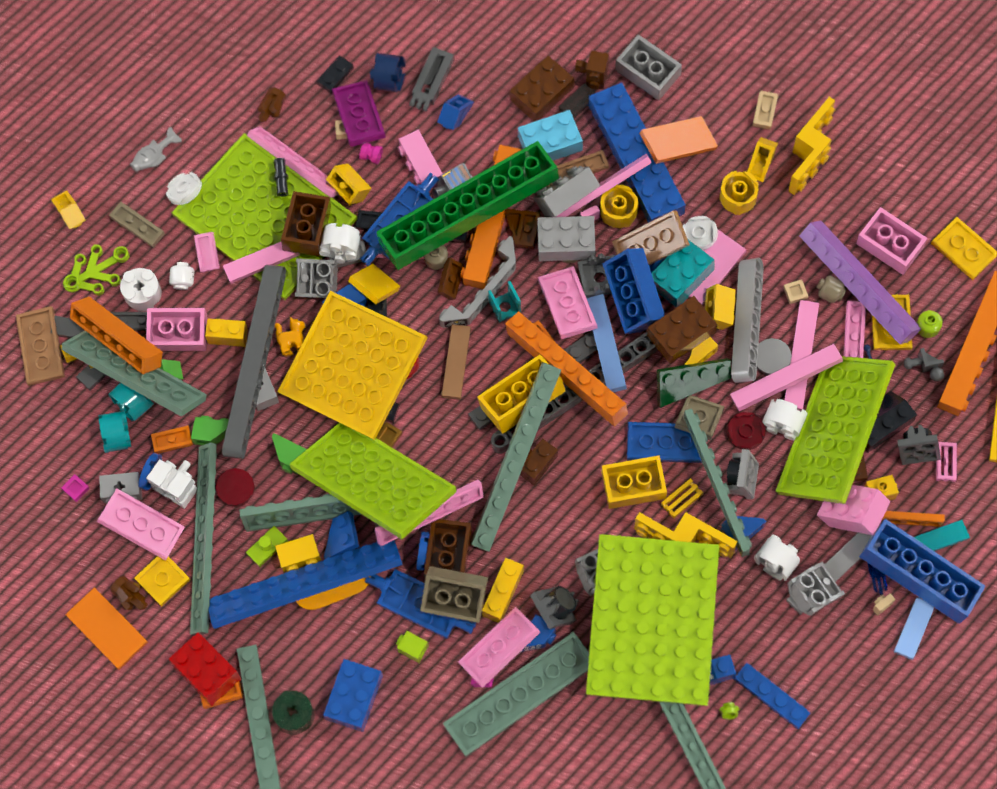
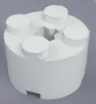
[319,223,361,264]
[120,268,162,311]
[763,399,807,440]
[754,535,800,581]

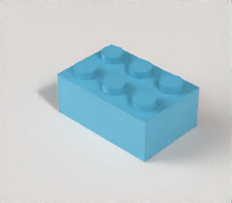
[518,110,583,161]

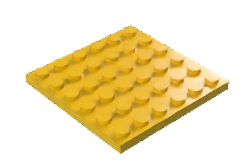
[277,291,428,440]

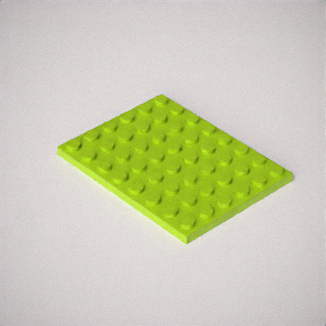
[172,133,357,300]
[586,534,719,706]

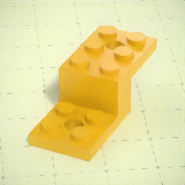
[788,96,835,195]
[634,512,738,558]

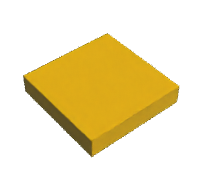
[348,264,400,304]
[134,556,190,607]

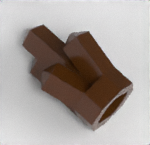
[257,87,286,122]
[110,575,148,611]

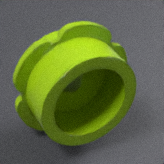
[719,702,739,720]

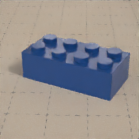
[602,248,665,334]

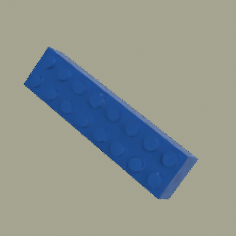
[588,82,686,223]

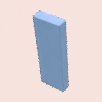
[894,598,934,660]

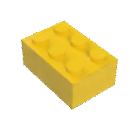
[601,455,667,509]

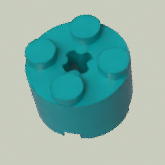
[108,383,154,422]
[98,411,132,453]

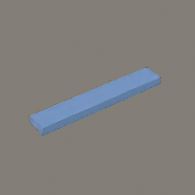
[587,294,627,392]

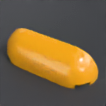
[296,576,371,610]

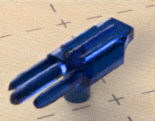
[867,563,887,596]

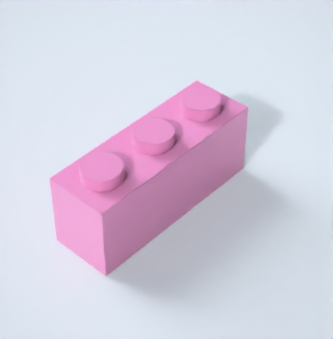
[398,130,442,187]

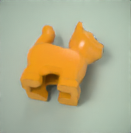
[274,317,306,357]

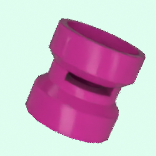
[359,142,383,164]

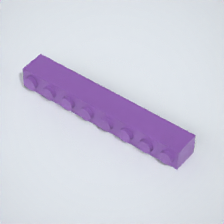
[799,221,921,344]

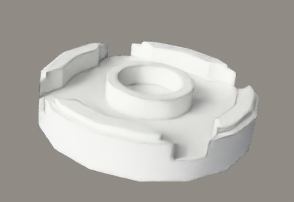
[166,172,202,205]
[683,216,718,250]

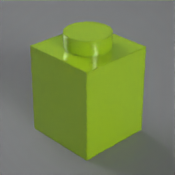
[396,631,429,663]

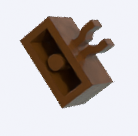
[575,50,609,90]
[520,438,558,486]

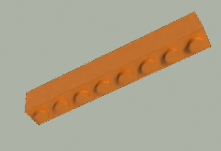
[460,145,521,289]
[937,270,997,416]
[505,311,628,427]

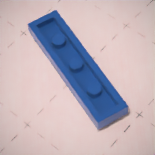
[734,663,811,729]

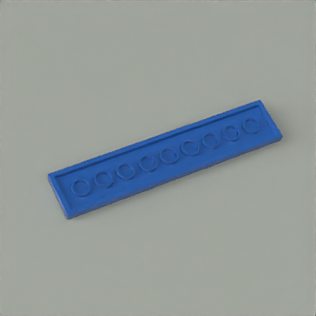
[208,540,403,629]

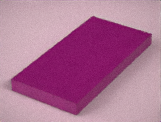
[332,80,386,147]

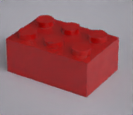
[169,632,242,707]

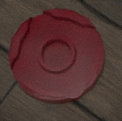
[727,412,766,450]
[216,468,255,507]

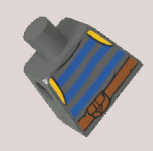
[432,163,472,198]

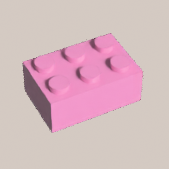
[856,207,928,275]
[146,308,207,351]
[817,485,891,535]

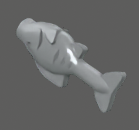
[130,127,182,172]

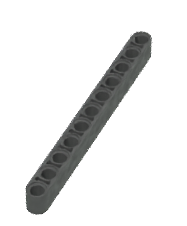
[222,265,286,459]
[491,332,659,454]

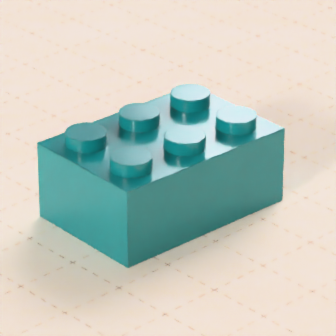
[651,239,715,308]

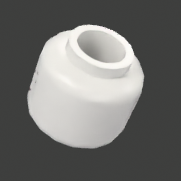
[169,262,194,290]

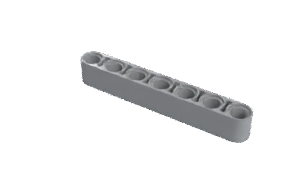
[731,258,764,383]

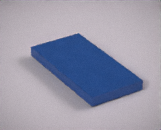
[627,422,702,463]

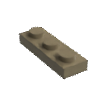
[109,202,165,248]

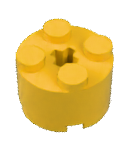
[719,171,758,215]
[600,185,638,228]

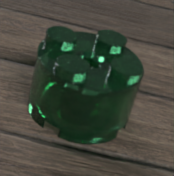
[272,691,315,735]

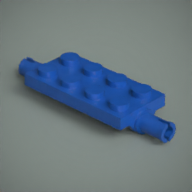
[360,173,439,266]
[365,569,476,639]

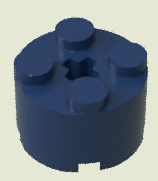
[370,53,406,92]

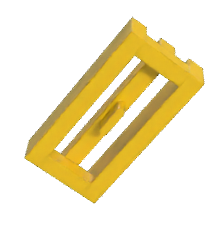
[661,478,703,519]

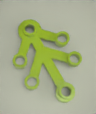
[63,244,129,296]

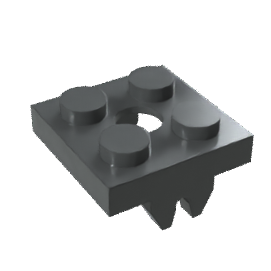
[578,253,615,298]

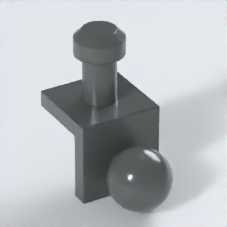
[903,348,944,382]

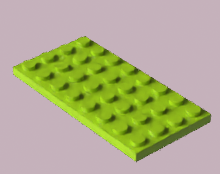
[776,356,895,504]
[290,423,457,539]

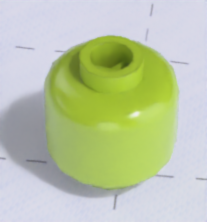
[916,310,943,338]

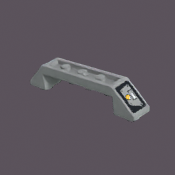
[439,236,516,328]

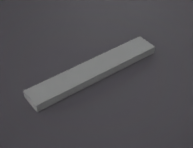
[786,533,872,615]

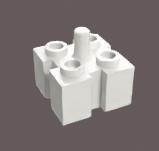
[147,459,197,509]

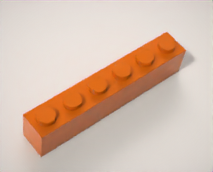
[70,296,163,374]

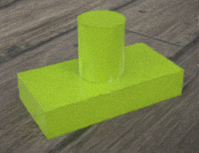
[246,526,288,567]

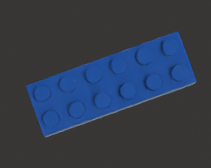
[859,519,985,624]

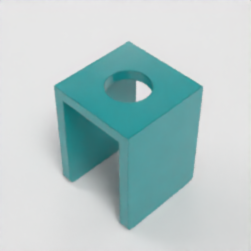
[488,281,521,323]

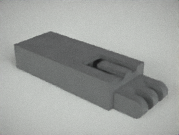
[409,47,454,112]

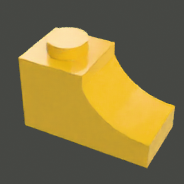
[747,137,778,182]
[51,190,86,229]
[684,337,718,365]

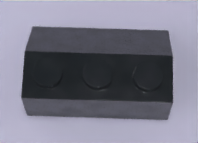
[865,391,917,453]

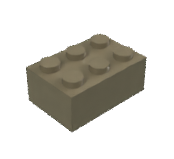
[420,566,488,623]

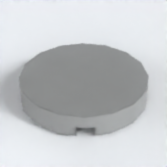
[757,338,792,375]

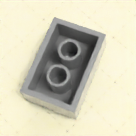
[615,34,682,101]
[533,166,601,217]
[538,216,595,261]

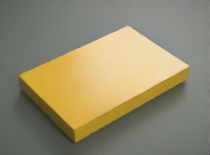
[931,217,997,280]
[872,295,913,350]

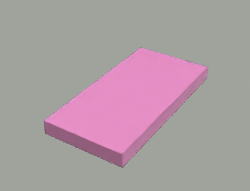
[688,229,747,306]
[538,266,597,340]
[97,488,185,561]
[458,607,540,688]

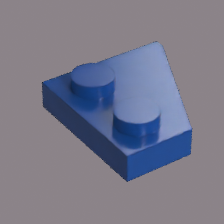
[324,511,359,560]

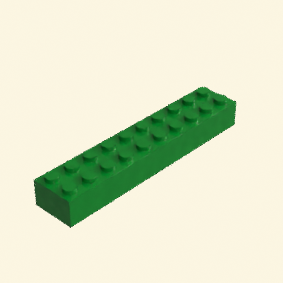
[376,141,559,270]

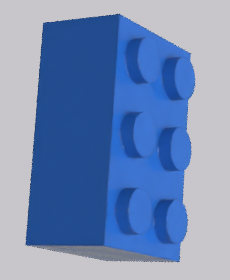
[323,659,383,732]

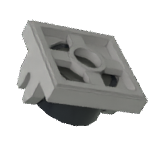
[727,449,759,499]

